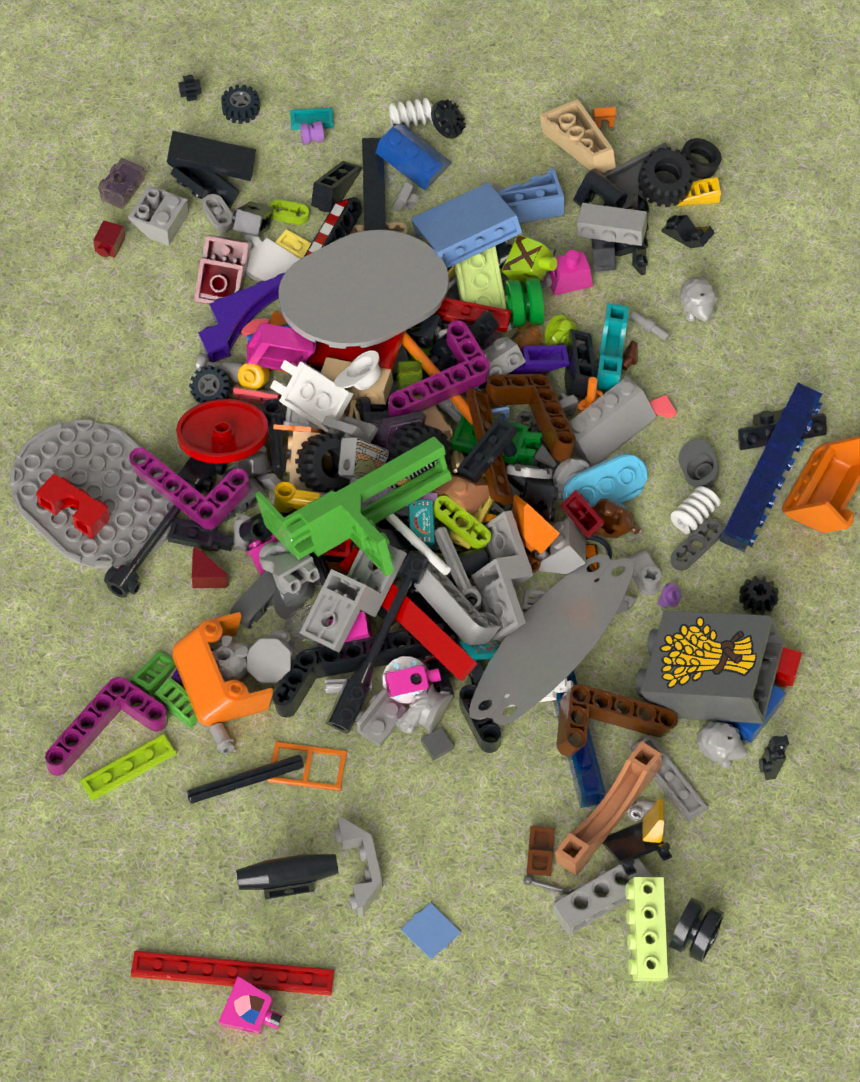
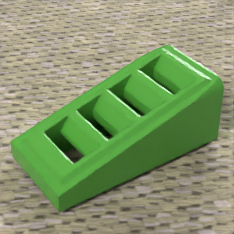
[130,651,176,697]
[155,678,198,728]

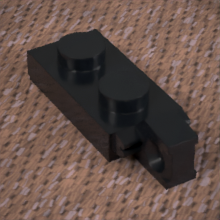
[167,518,234,552]
[759,735,789,780]

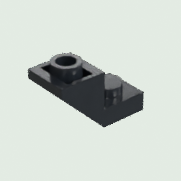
[661,215,715,248]
[591,239,616,272]

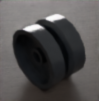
[669,898,725,962]

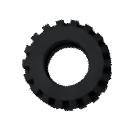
[638,147,695,207]
[388,422,451,480]
[295,434,350,492]

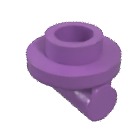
[657,584,681,608]

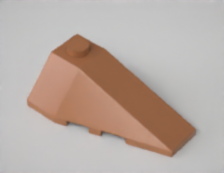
[431,472,490,515]

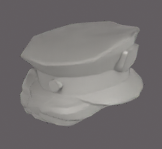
[247,630,294,684]
[396,684,453,735]

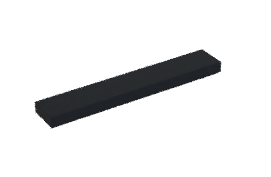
[362,138,386,231]

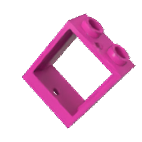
[247,323,316,371]

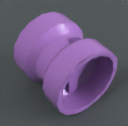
[300,121,324,145]

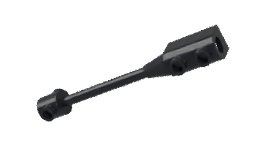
[104,457,227,598]
[325,552,429,734]

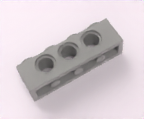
[552,858,652,936]

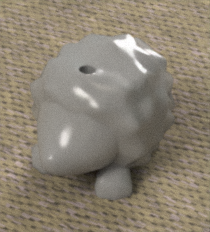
[679,276,718,322]
[212,635,249,682]
[696,722,747,769]

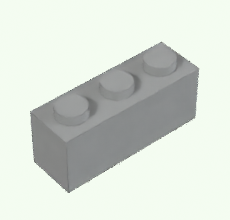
[577,203,647,246]

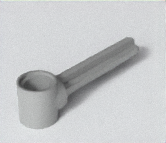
[434,527,482,612]

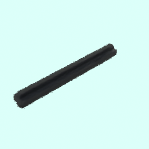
[187,755,304,803]

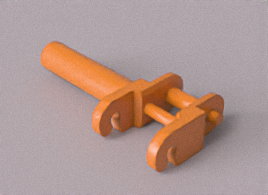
[577,377,603,415]

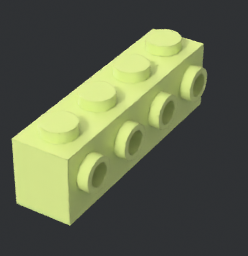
[625,877,668,981]

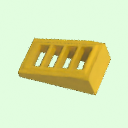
[677,177,721,206]

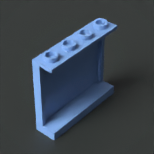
[411,183,522,268]

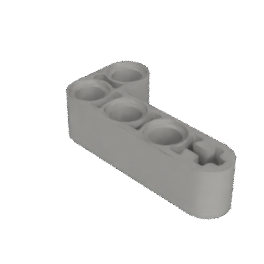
[414,564,502,645]

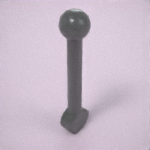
[523,876,574,895]

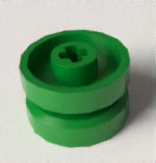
[505,277,544,329]

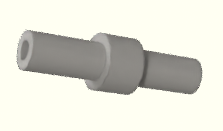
[630,311,670,341]

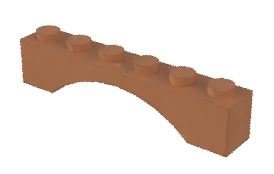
[555,741,662,876]

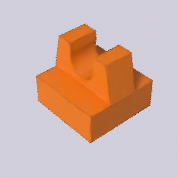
[592,107,616,129]

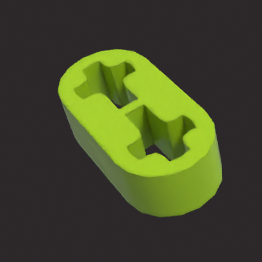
[269,200,309,225]

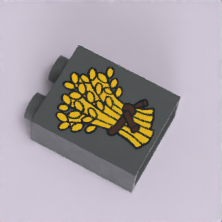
[636,611,784,724]

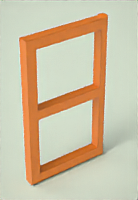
[267,742,347,791]

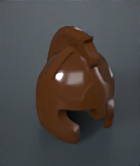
[595,499,643,538]

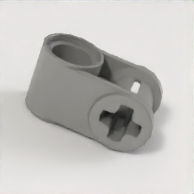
[624,550,661,595]

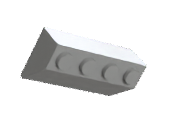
[569,376,657,467]

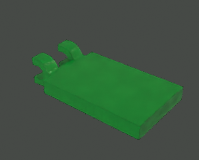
[450,415,543,466]

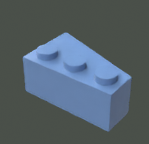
[497,168,564,223]

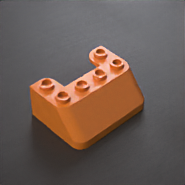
[782,436,860,533]

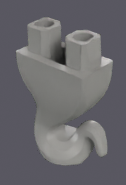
[259,542,320,594]

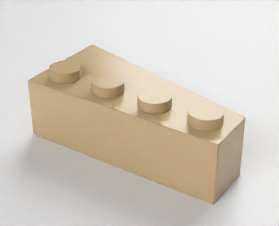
[540,99,616,173]

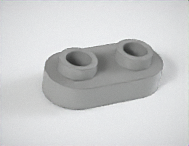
[202,194,234,232]

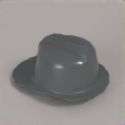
[678,439,720,488]
[223,445,273,481]
[273,581,315,620]

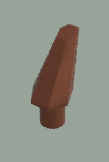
[621,340,638,371]

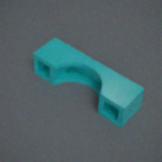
[597,303,629,391]

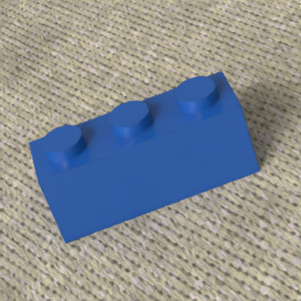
[376,124,452,191]

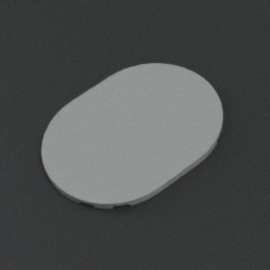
[279,230,449,349]
[10,419,177,569]

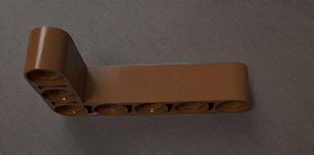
[484,374,576,462]
[556,684,678,757]

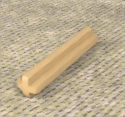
[450,450,464,476]

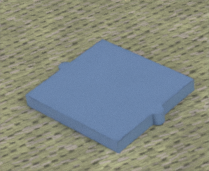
[401,903,461,959]

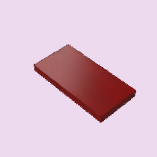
[308,332,405,371]

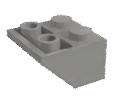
[128,185,189,246]
[532,518,586,574]

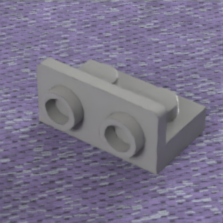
[356,688,408,747]

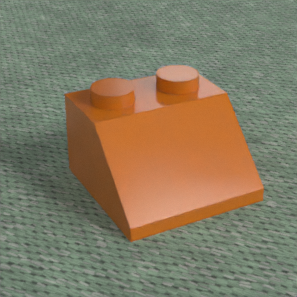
[513,494,560,554]

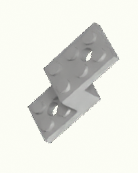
[472,510,534,641]
[300,545,407,652]

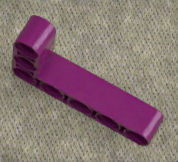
[387,320,490,420]
[129,448,251,530]
[45,677,168,776]

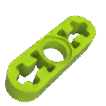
[433,496,491,549]

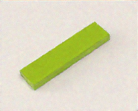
[80,733,176,801]

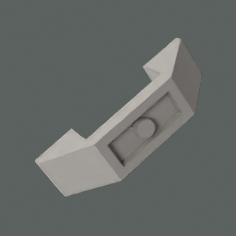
[334,818,382,917]

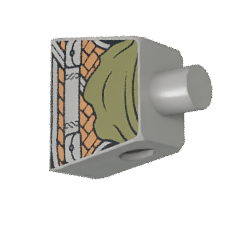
[338,438,389,484]

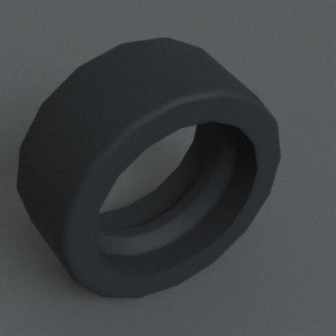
[680,138,722,179]

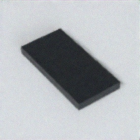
[166,131,256,181]

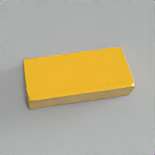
[643,799,664,843]

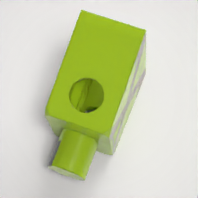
[502,235,557,282]

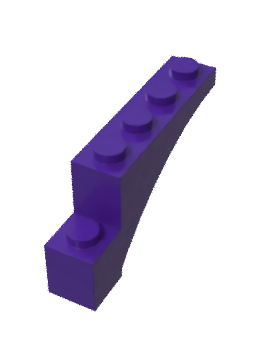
[198,273,285,363]

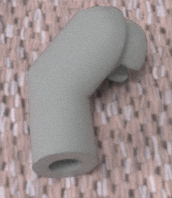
[628,800,656,821]

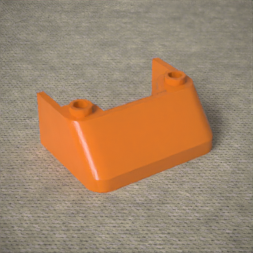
[172,612,273,726]

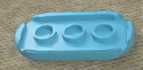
[562,453,648,506]

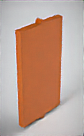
[273,424,324,433]

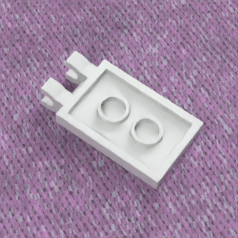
[245,234,300,282]
[270,360,353,432]

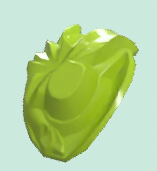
[544,314,578,349]

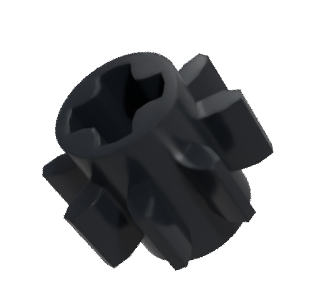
[178,75,202,102]

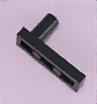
[457,418,518,483]

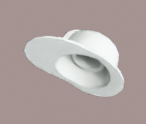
[334,351,381,390]

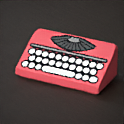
[233,384,281,404]

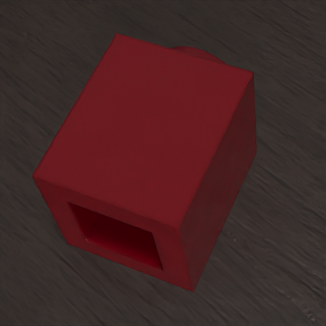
[93,220,125,258]

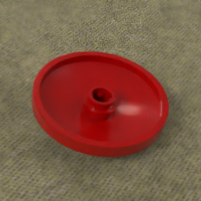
[176,399,268,463]

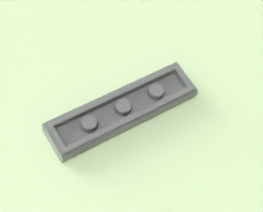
[631,734,708,822]

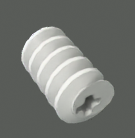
[389,98,433,128]
[670,486,721,534]

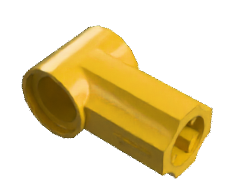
[274,482,321,513]

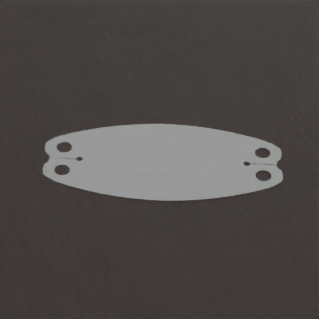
[469,554,634,725]

